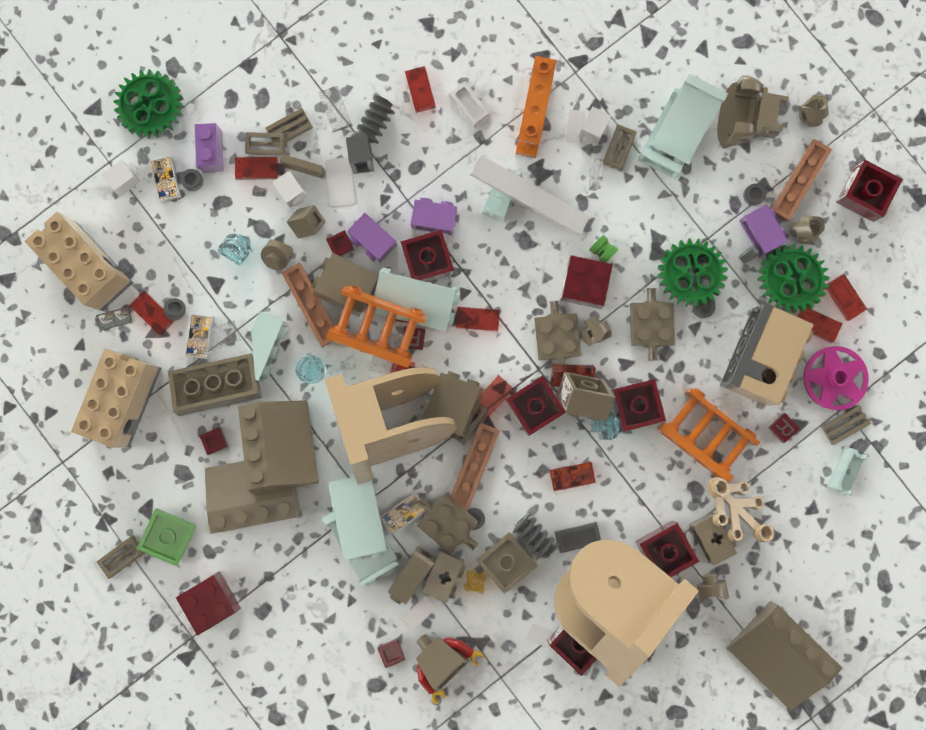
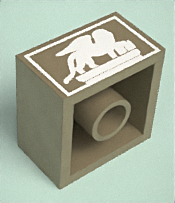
[557,372,615,421]

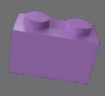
[195,123,224,173]
[410,198,457,236]
[739,204,788,257]
[347,212,397,263]

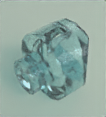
[218,233,251,266]
[295,355,326,384]
[591,411,619,440]

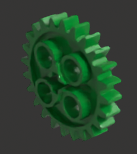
[113,69,184,139]
[657,238,728,308]
[757,244,830,313]

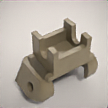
[717,75,789,148]

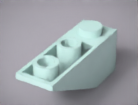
[251,312,288,382]

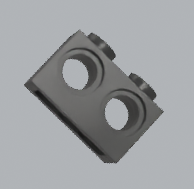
[346,133,374,174]

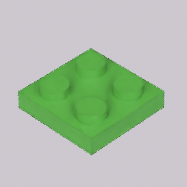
[137,508,197,566]

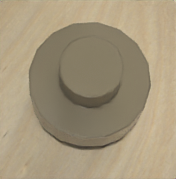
[798,94,829,127]
[792,215,825,245]
[261,239,294,270]
[580,316,612,346]
[696,573,729,603]

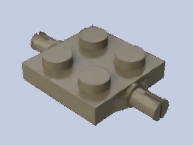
[630,288,675,361]
[534,301,581,373]
[417,493,479,554]

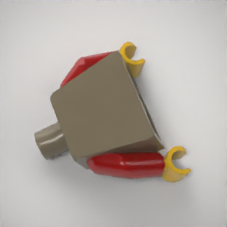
[416,634,484,704]

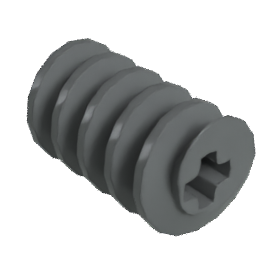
[354,95,395,144]
[512,512,559,560]

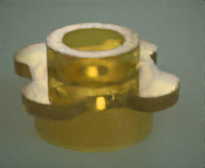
[464,570,487,593]

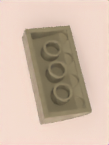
[168,353,262,416]

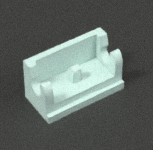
[482,188,512,222]
[827,448,868,496]

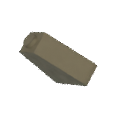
[388,546,436,605]

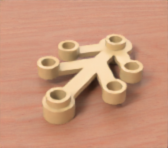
[708,477,774,542]

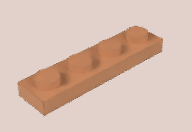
[771,139,832,222]
[281,263,335,348]
[450,422,500,511]

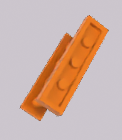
[515,56,557,158]
[326,285,427,368]
[656,388,760,483]

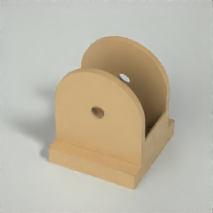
[324,367,456,485]
[554,540,699,687]

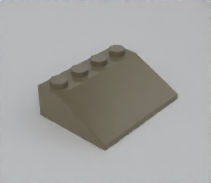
[238,400,319,496]
[205,461,301,534]
[726,601,843,711]

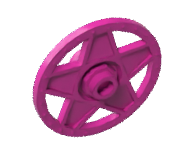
[803,346,869,410]

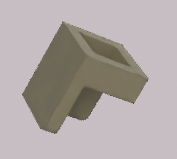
[287,205,326,238]

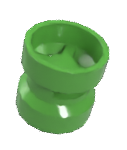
[589,235,619,262]

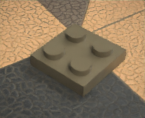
[476,531,537,594]

